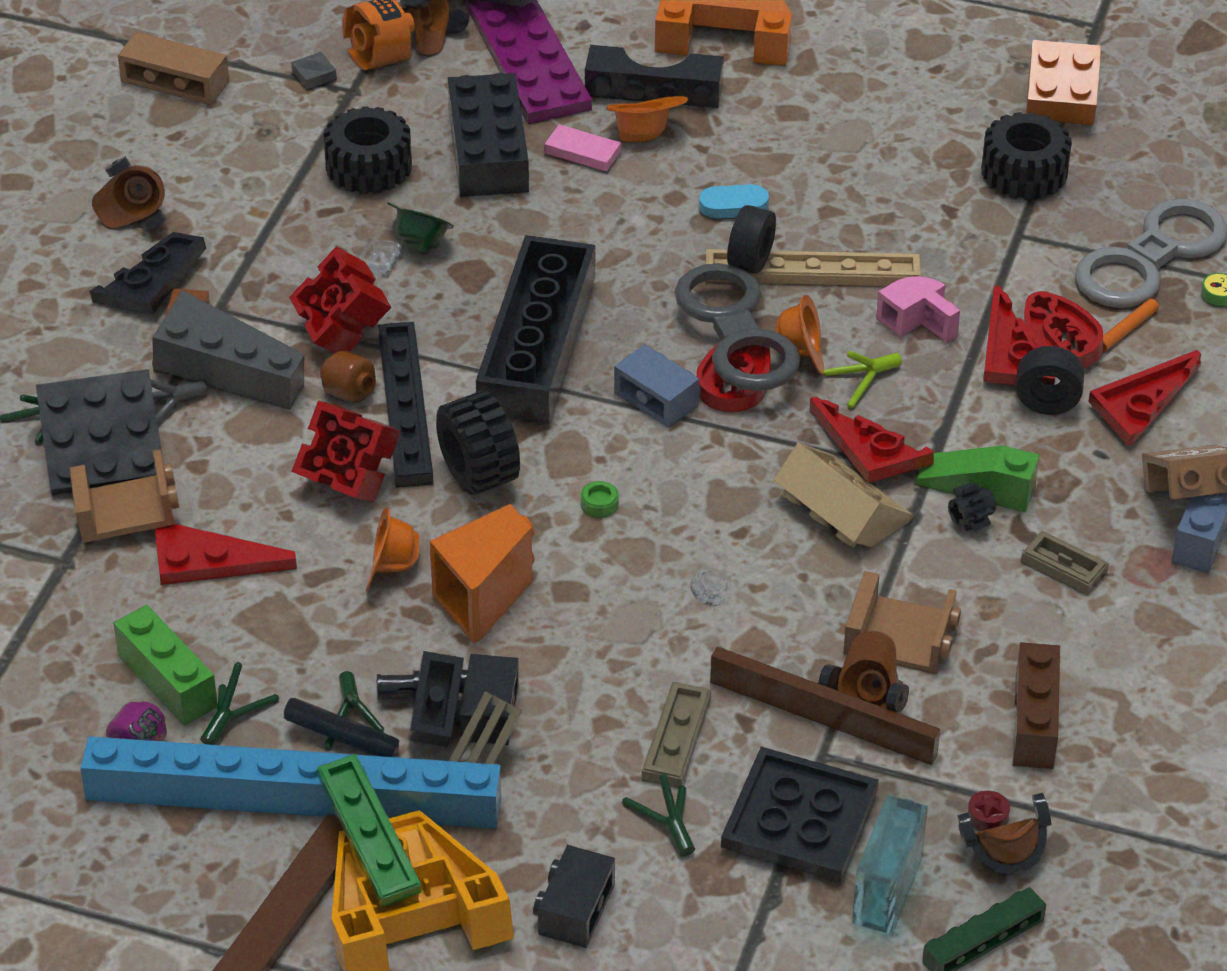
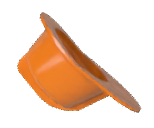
[606,96,688,142]
[776,295,824,374]
[365,507,419,591]

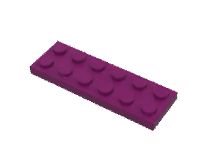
[465,0,592,124]

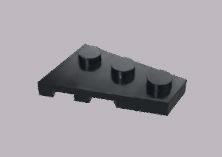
[89,232,206,314]

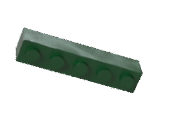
[922,887,1046,971]

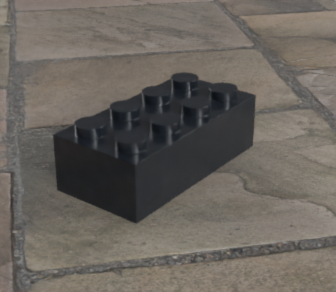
[447,73,529,197]

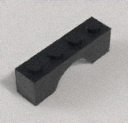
[585,45,724,108]

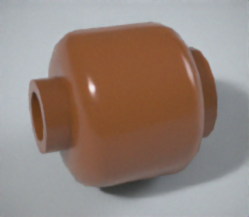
[320,351,376,403]

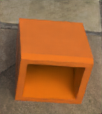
[430,504,535,644]

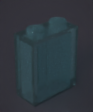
[852,794,928,935]

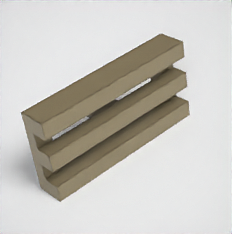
[1021,531,1109,595]
[449,691,523,764]

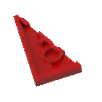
[983,285,1056,385]
[1088,350,1201,446]
[810,396,934,483]
[155,524,297,585]

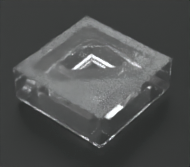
[358,239,403,278]

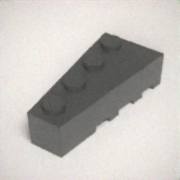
[152,290,305,410]

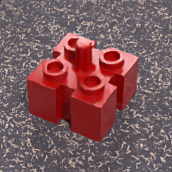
[289,246,391,354]
[291,400,401,502]

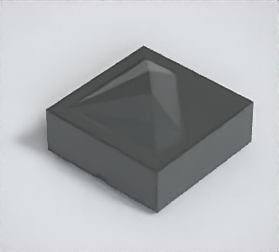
[291,52,337,89]

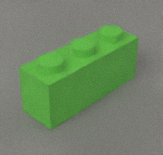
[113,604,217,726]

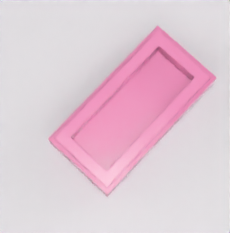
[544,124,621,172]

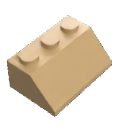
[773,442,914,548]

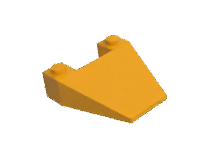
[331,810,514,971]

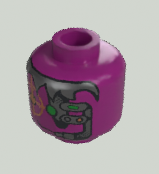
[106,701,167,741]

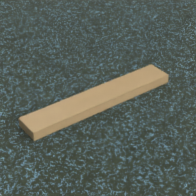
[706,249,921,286]

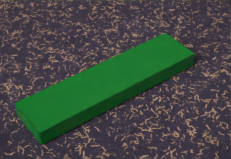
[317,753,421,907]

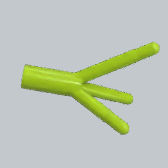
[823,351,902,409]

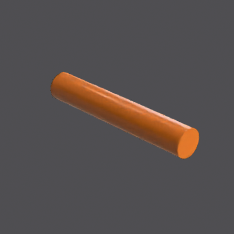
[1103,298,1159,353]

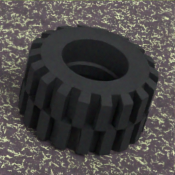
[324,106,412,194]
[981,112,1072,200]
[436,390,520,495]

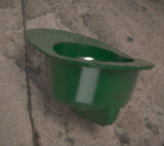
[387,202,454,253]

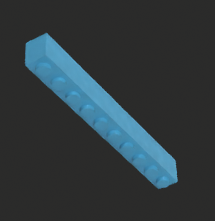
[80,736,501,829]

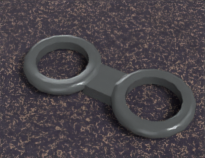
[674,263,801,391]

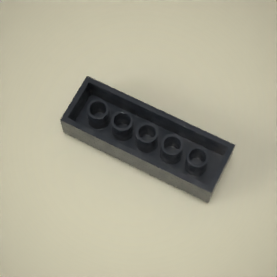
[476,235,596,424]

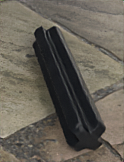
[283,698,400,757]

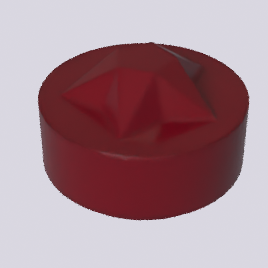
[968,790,1010,831]

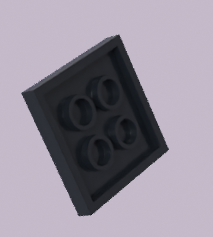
[36,369,163,495]
[721,747,879,882]

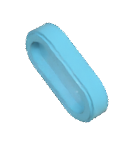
[699,184,769,219]

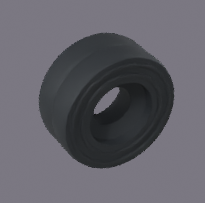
[727,205,776,273]
[1016,346,1084,415]

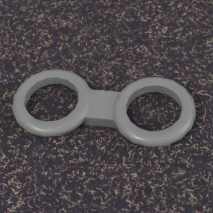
[1075,198,1227,309]

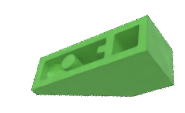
[916,445,1040,512]

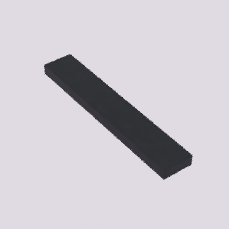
[378,322,434,487]

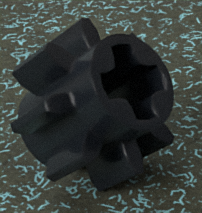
[948,483,996,531]

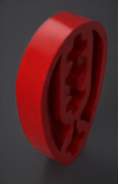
[1024,291,1103,369]
[696,342,771,412]

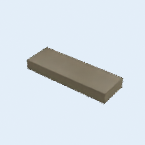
[642,681,711,788]

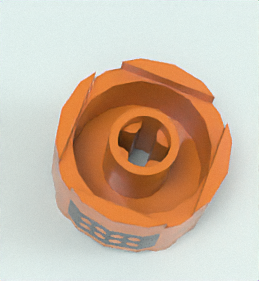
[342,0,415,70]

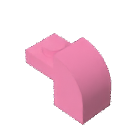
[876,276,960,343]

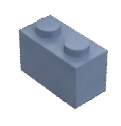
[614,344,699,428]
[1171,493,1227,573]

